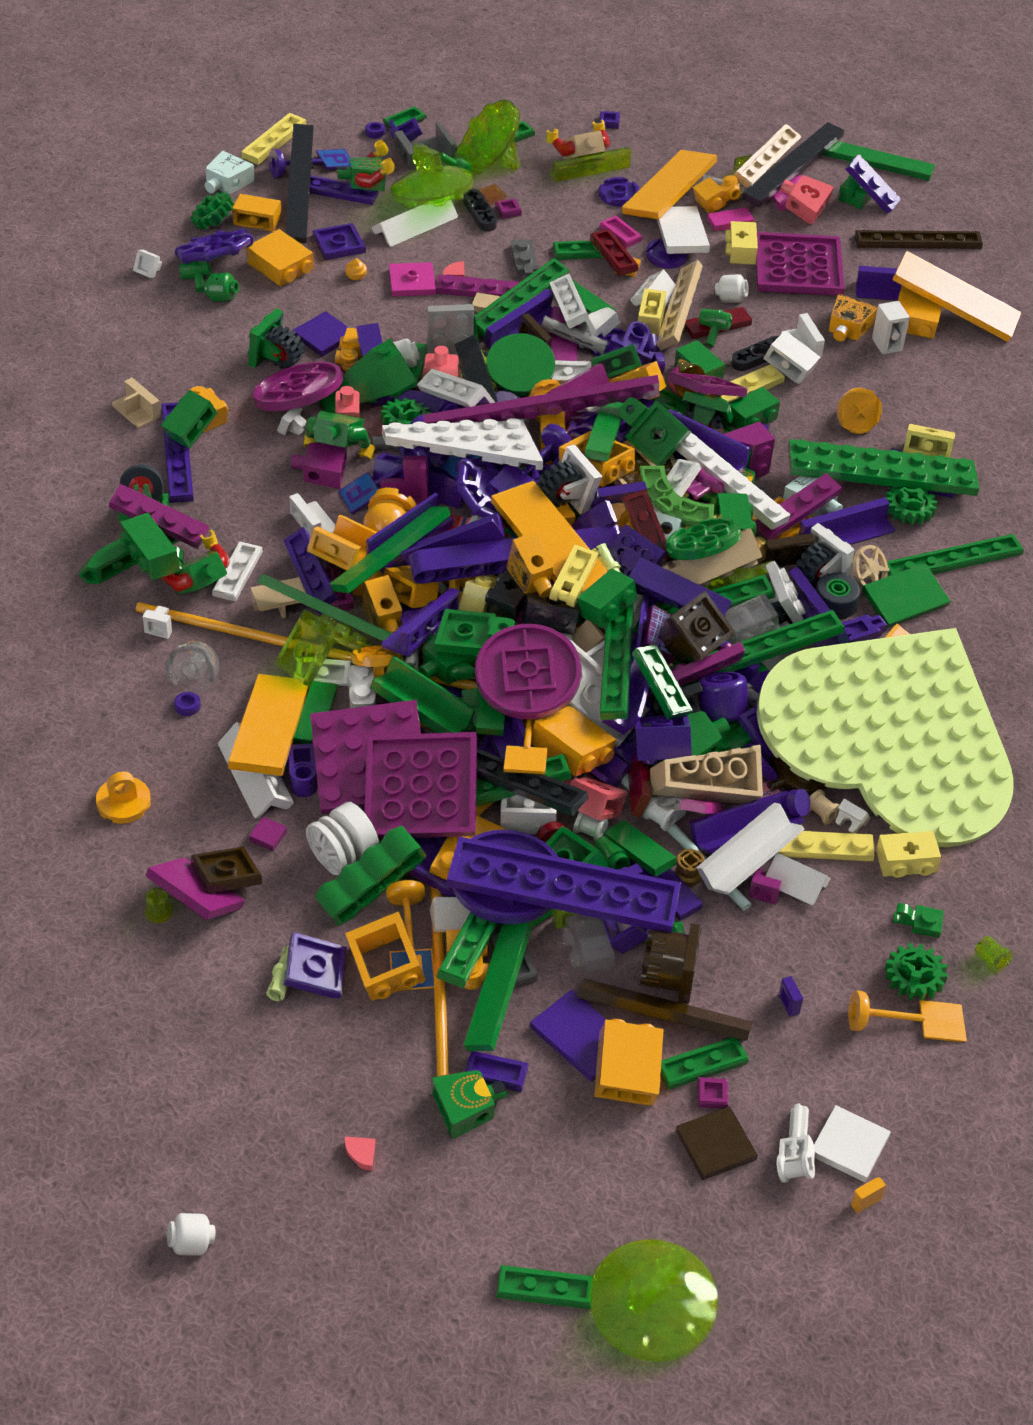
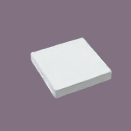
[814,1105,891,1183]

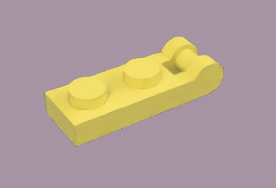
[549,545,598,608]

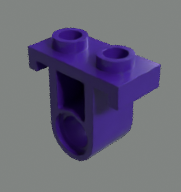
[604,321,654,366]
[285,743,317,797]

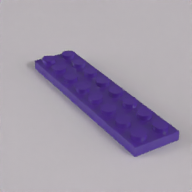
[446,837,681,932]

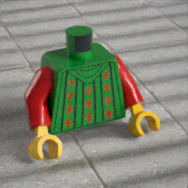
[337,140,395,191]
[161,530,230,594]

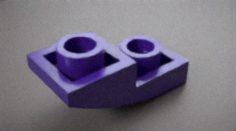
[570,501,617,530]

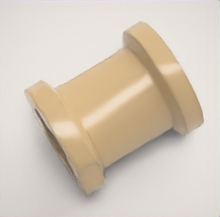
[809,789,840,825]

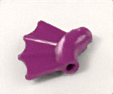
[686,468,725,500]

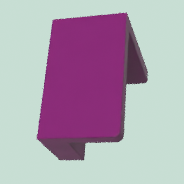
[381,455,431,506]

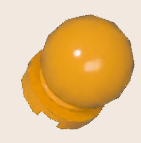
[363,487,416,532]

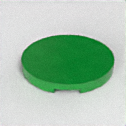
[486,334,555,396]
[665,518,741,560]

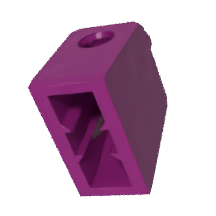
[291,443,347,489]

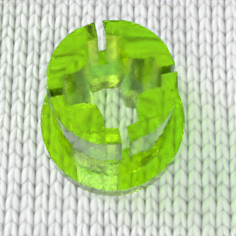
[144,887,173,924]
[975,936,1013,973]

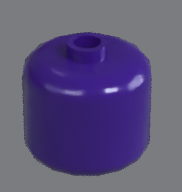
[698,672,749,724]

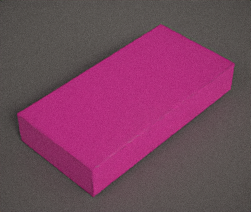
[707,207,754,231]
[599,215,643,248]
[679,798,723,814]

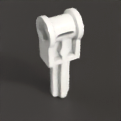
[642,795,686,831]
[777,1104,815,1183]

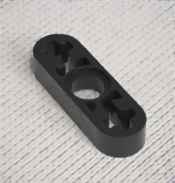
[463,189,497,231]
[731,336,779,371]

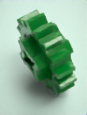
[190,191,235,230]
[381,398,432,425]
[886,487,937,526]
[884,943,948,1001]

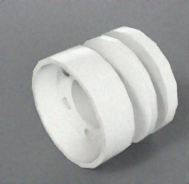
[306,802,379,875]

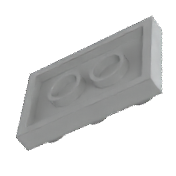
[427,304,474,362]

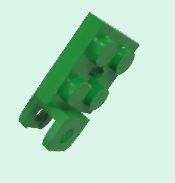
[618,397,692,466]
[434,609,515,656]

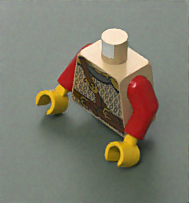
[546,120,610,162]

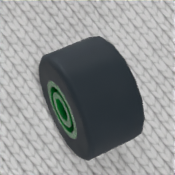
[815,573,860,619]

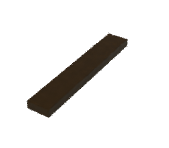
[854,230,983,249]
[577,978,753,1041]

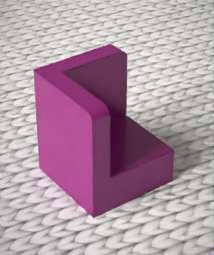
[749,864,782,905]

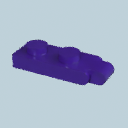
[842,615,888,642]

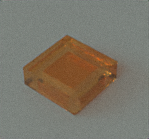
[479,184,506,205]

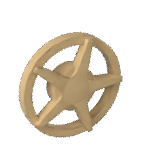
[853,545,889,588]

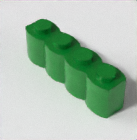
[314,826,427,927]

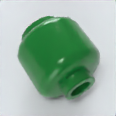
[204,273,239,302]

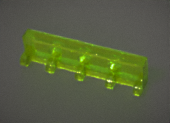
[549,147,632,182]

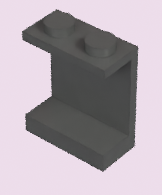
[394,122,457,170]

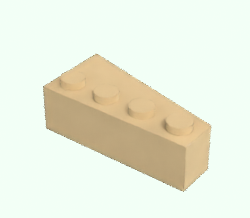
[659,528,762,586]
[650,745,763,804]

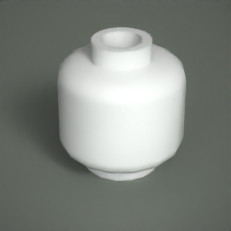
[715,274,748,303]
[393,338,420,368]
[167,1213,215,1255]

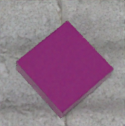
[495,198,522,219]
[249,817,287,851]
[698,1077,729,1109]

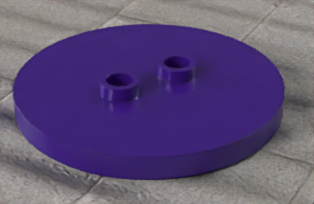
[452,830,558,924]

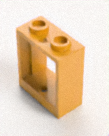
[559,431,635,487]
[345,911,426,1001]

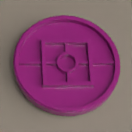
[252,362,343,411]
[475,624,582,719]

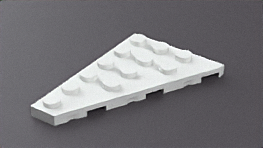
[382,418,543,470]

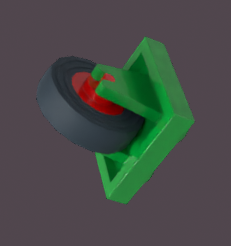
[117,464,169,521]

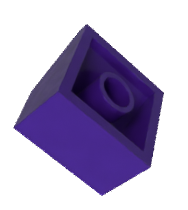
[635,715,692,764]

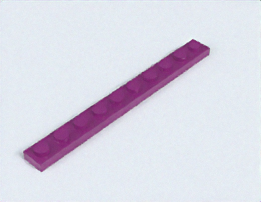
[423,375,659,424]

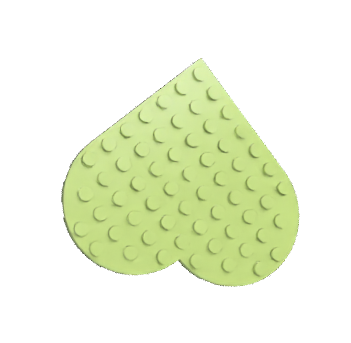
[757,628,1013,847]

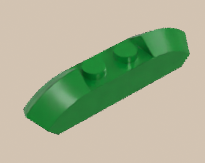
[78,534,179,584]

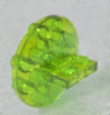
[457,100,520,175]
[390,143,474,208]
[590,1239,718,1362]

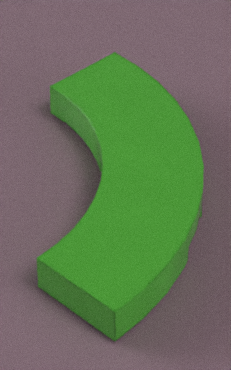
[640,466,714,527]

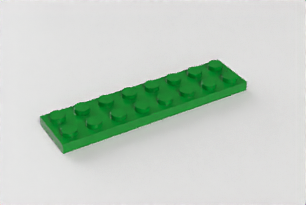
[788,439,979,496]

